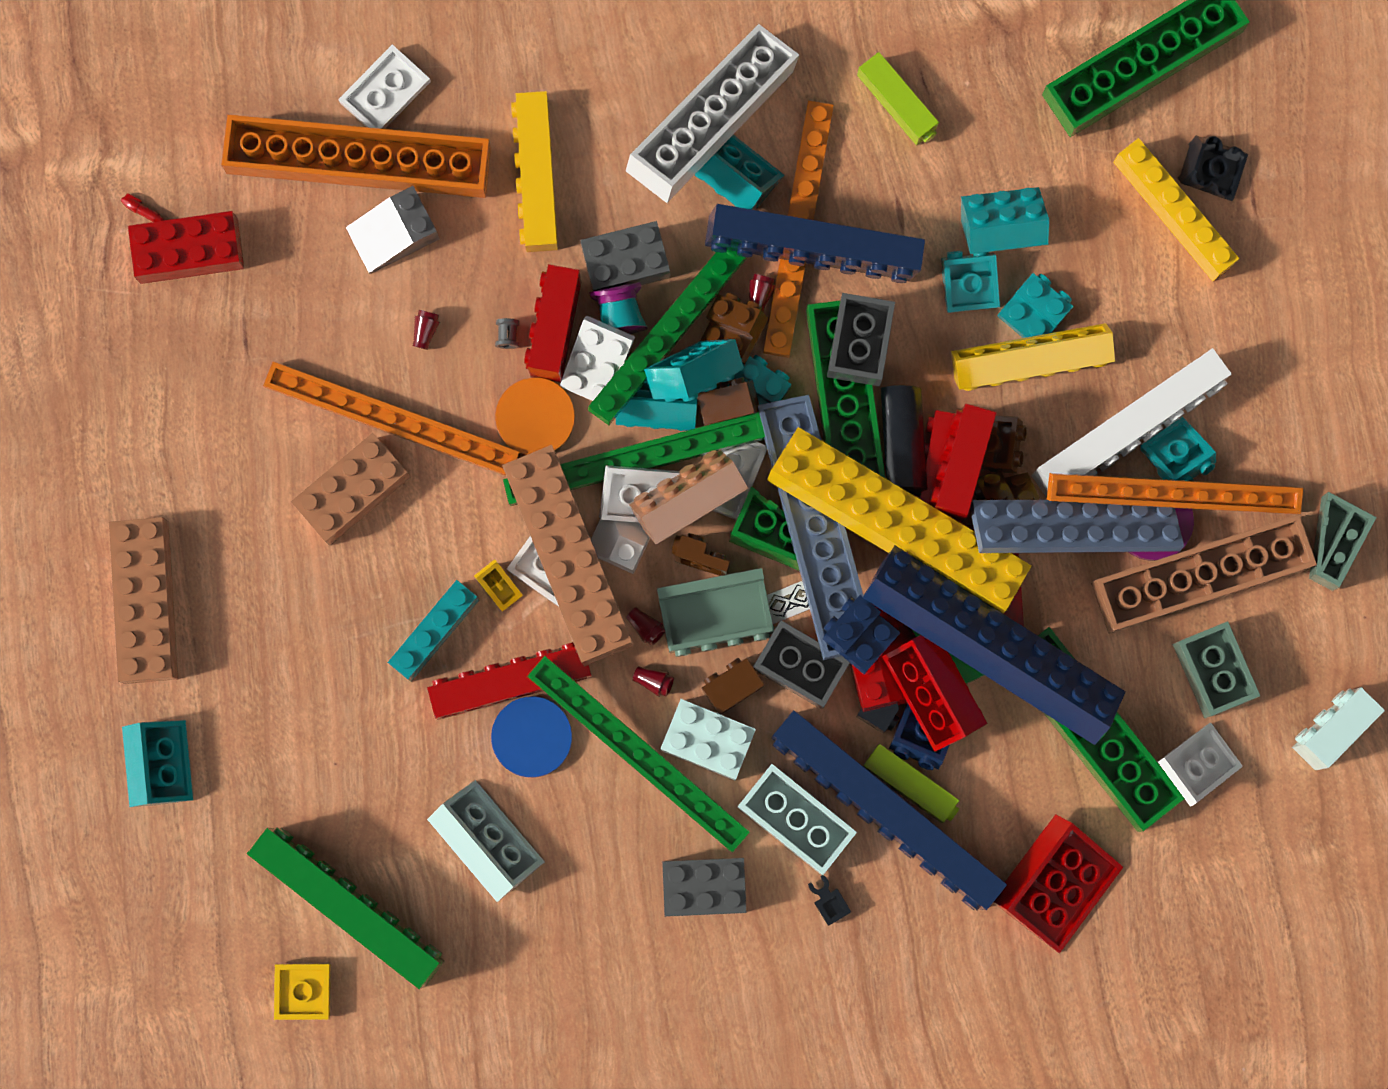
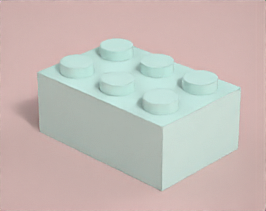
[1292,687,1385,770]
[661,699,756,780]

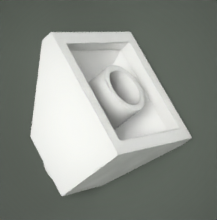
[591,519,650,574]

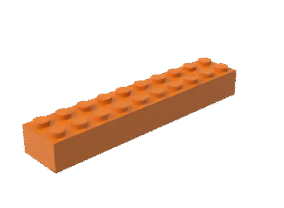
[221,114,491,198]

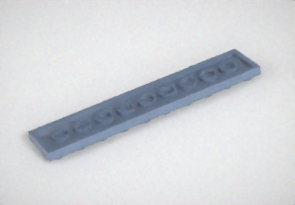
[757,395,863,660]

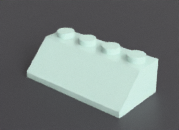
[427,780,545,902]

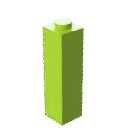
[857,52,939,146]
[863,744,960,823]

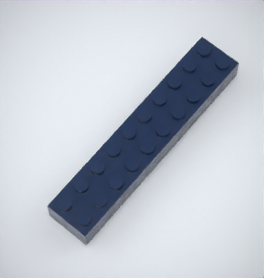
[862,545,1126,745]
[771,710,1007,911]

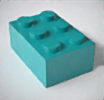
[961,187,1049,254]
[644,339,744,402]

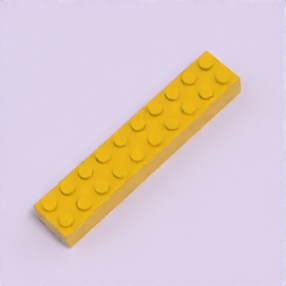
[767,427,1032,614]

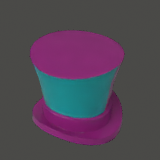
[589,282,648,334]

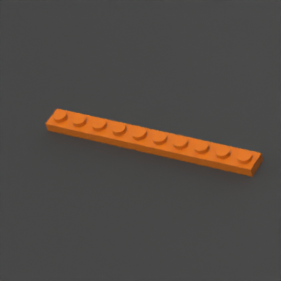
[763,100,834,358]
[263,362,520,476]
[1047,473,1303,514]

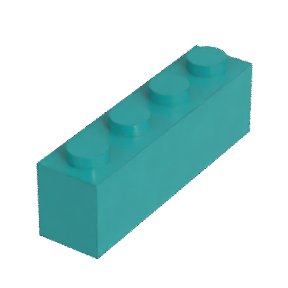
[387,580,479,682]

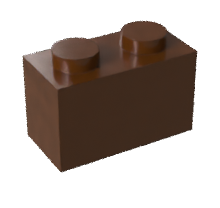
[697,377,759,426]
[702,658,764,715]

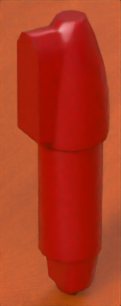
[121,193,164,222]

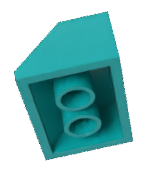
[695,135,784,210]
[616,380,698,431]
[122,720,193,807]

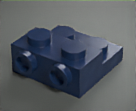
[823,594,900,674]
[889,703,949,770]

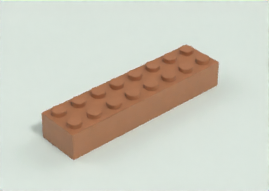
[502,445,634,666]
[1091,515,1317,634]

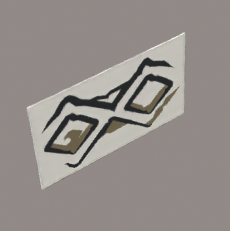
[767,581,810,624]

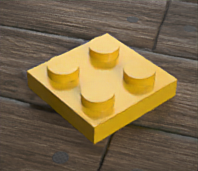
[274,964,331,1020]

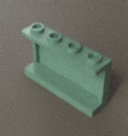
[657,568,775,657]

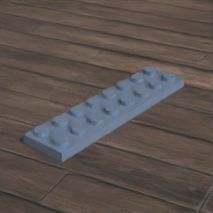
[970,500,1184,553]

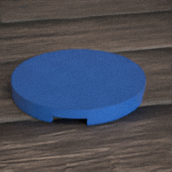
[491,697,572,778]

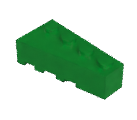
[729,486,800,571]

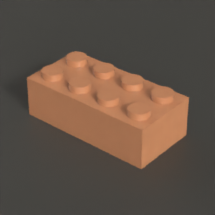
[291,433,410,546]
[629,450,748,544]

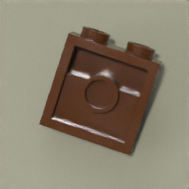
[700,293,768,364]
[981,416,1027,473]
[974,471,1041,500]
[672,533,730,576]

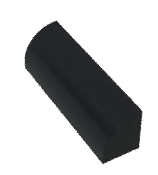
[881,385,928,494]

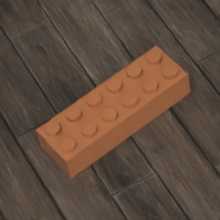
[109,517,178,684]

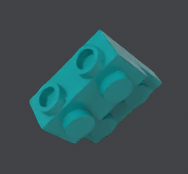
[941,251,1000,313]
[997,273,1073,338]
[727,355,792,405]
[1140,416,1216,481]

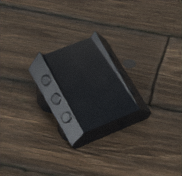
[1178,135,1248,201]

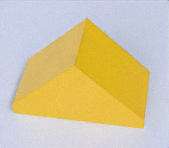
[474,559,523,612]

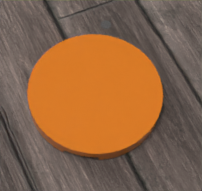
[495,378,575,456]

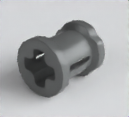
[495,318,520,349]

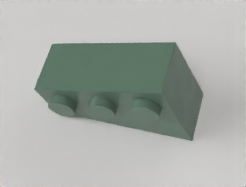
[1309,492,1377,591]

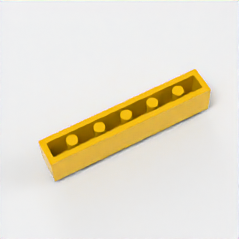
[511,91,558,252]
[1113,138,1240,281]
[951,323,1115,391]

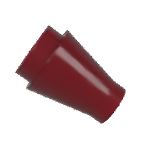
[749,274,775,312]
[412,310,440,350]
[626,607,666,646]
[632,666,674,697]

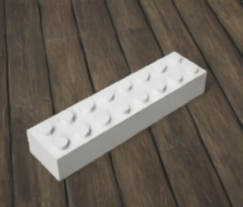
[626,24,799,203]
[1032,348,1231,497]

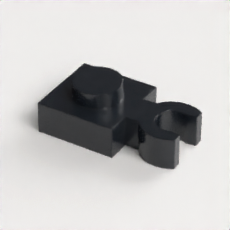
[808,875,851,926]

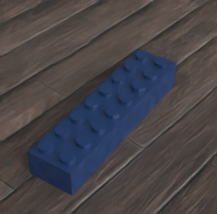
[705,204,925,283]

